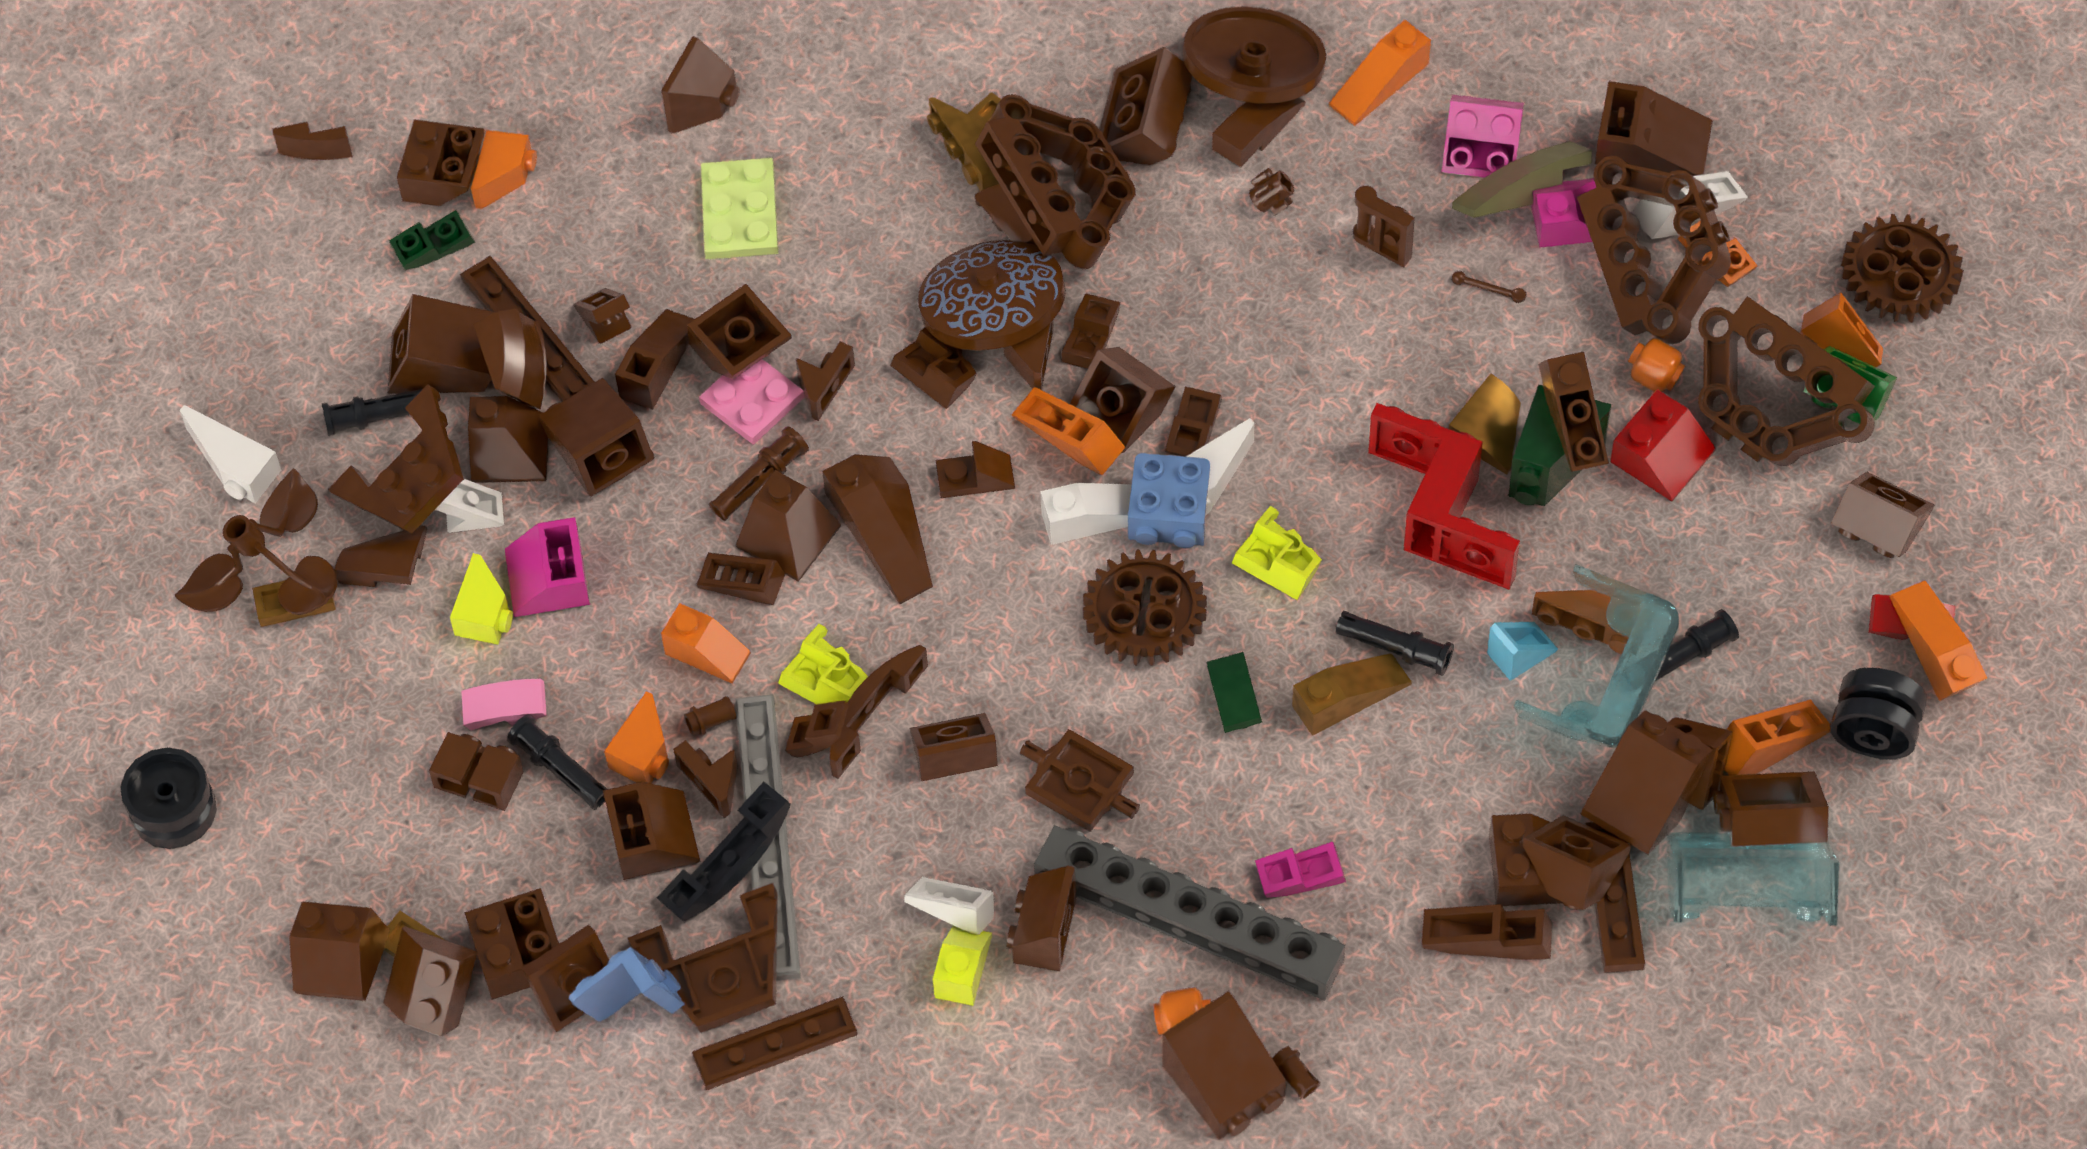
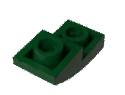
[389,210,475,270]
[1206,652,1263,733]

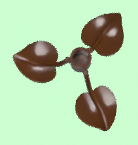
[175,468,337,615]

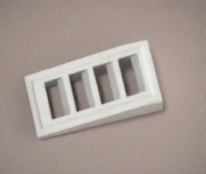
[904,877,994,935]

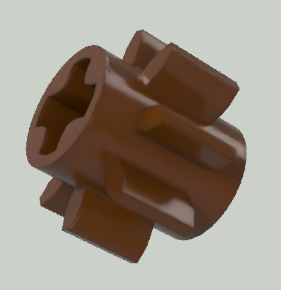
[1249,168,1295,216]

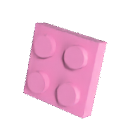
[699,359,805,445]

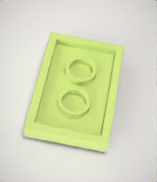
[701,158,778,259]

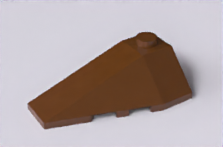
[822,454,933,604]

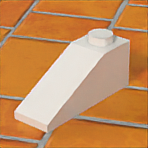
[1632,171,1748,239]
[180,405,281,503]
[1186,418,1255,516]
[1040,483,1132,545]

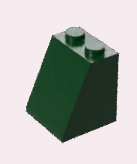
[1508,384,1612,506]

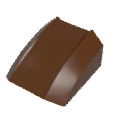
[473,308,546,410]

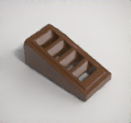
[697,552,785,605]

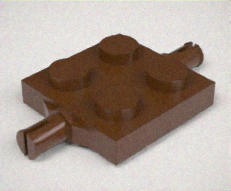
[1020,729,1140,832]

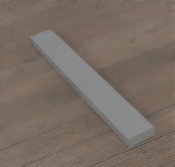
[735,694,801,981]

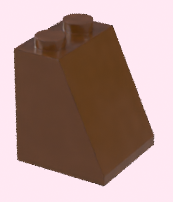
[387,294,495,394]
[539,378,654,497]
[1580,710,1713,855]
[1162,991,1286,1140]

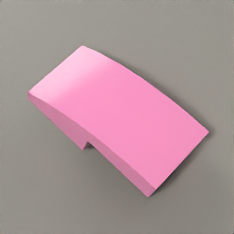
[461,679,547,731]

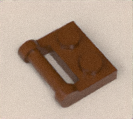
[1353,186,1415,268]

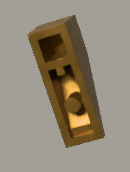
[1292,653,1412,736]

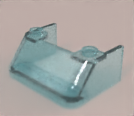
[1514,564,1679,748]
[1666,832,1840,926]

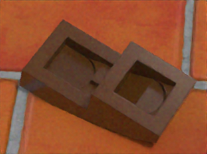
[272,122,353,160]
[1061,293,1121,369]
[1165,386,1222,457]
[785,700,849,758]

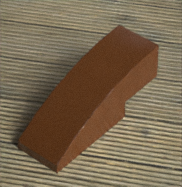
[1212,98,1305,167]
[1421,904,1552,960]

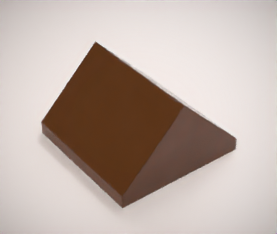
[910,713,998,781]

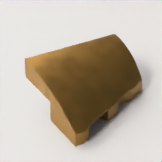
[1448,373,1521,475]

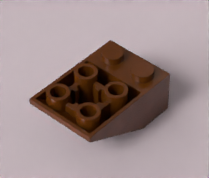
[1594,81,1713,176]

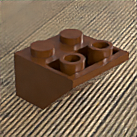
[396,119,485,206]
[603,782,701,880]
[464,888,559,1000]

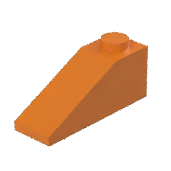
[1329,20,1431,126]
[1011,387,1125,475]
[1889,580,1987,701]
[1724,699,1831,775]

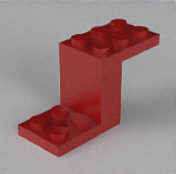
[1368,403,1520,590]

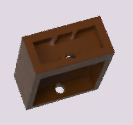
[1713,771,1829,847]

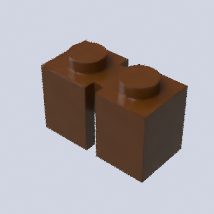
[429,732,524,811]

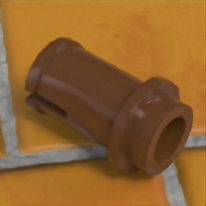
[684,696,736,736]
[1272,1046,1321,1100]

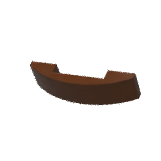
[829,645,928,779]

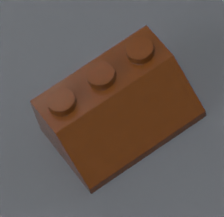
[1100,47,1192,166]

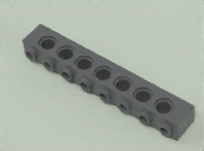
[1034,825,1345,1001]

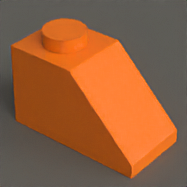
[471,130,537,209]
[1800,292,1883,367]
[661,603,751,684]
[604,691,669,783]

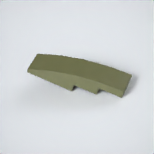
[1452,141,1592,218]

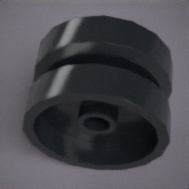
[1830,668,1927,760]
[120,747,217,849]

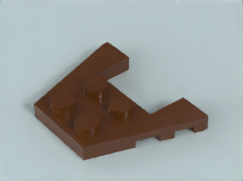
[328,384,464,534]
[628,883,778,1033]

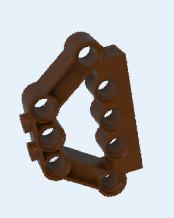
[975,94,1136,269]
[1577,155,1731,344]
[1698,296,1875,466]

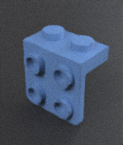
[1128,453,1210,548]
[569,947,685,1022]

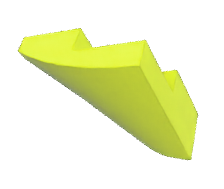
[1232,506,1322,600]
[778,624,868,705]

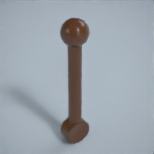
[1452,271,1526,303]

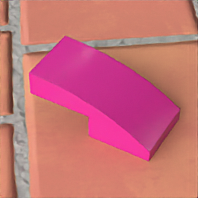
[1255,841,1346,898]

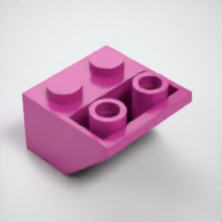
[1441,94,1524,177]
[505,517,590,617]

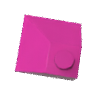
[1531,178,1596,248]

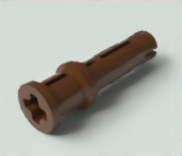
[709,426,809,521]

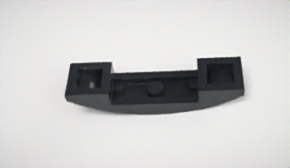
[657,782,791,922]

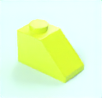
[450,553,513,645]
[933,925,992,1006]

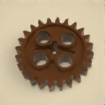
[1841,214,1964,323]
[1083,549,1207,666]

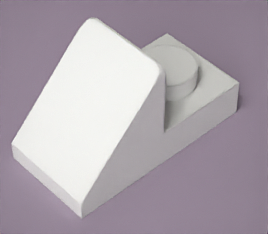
[435,479,504,532]

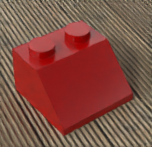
[1610,389,1716,501]

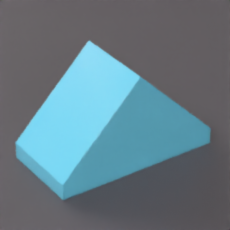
[1487,622,1558,681]

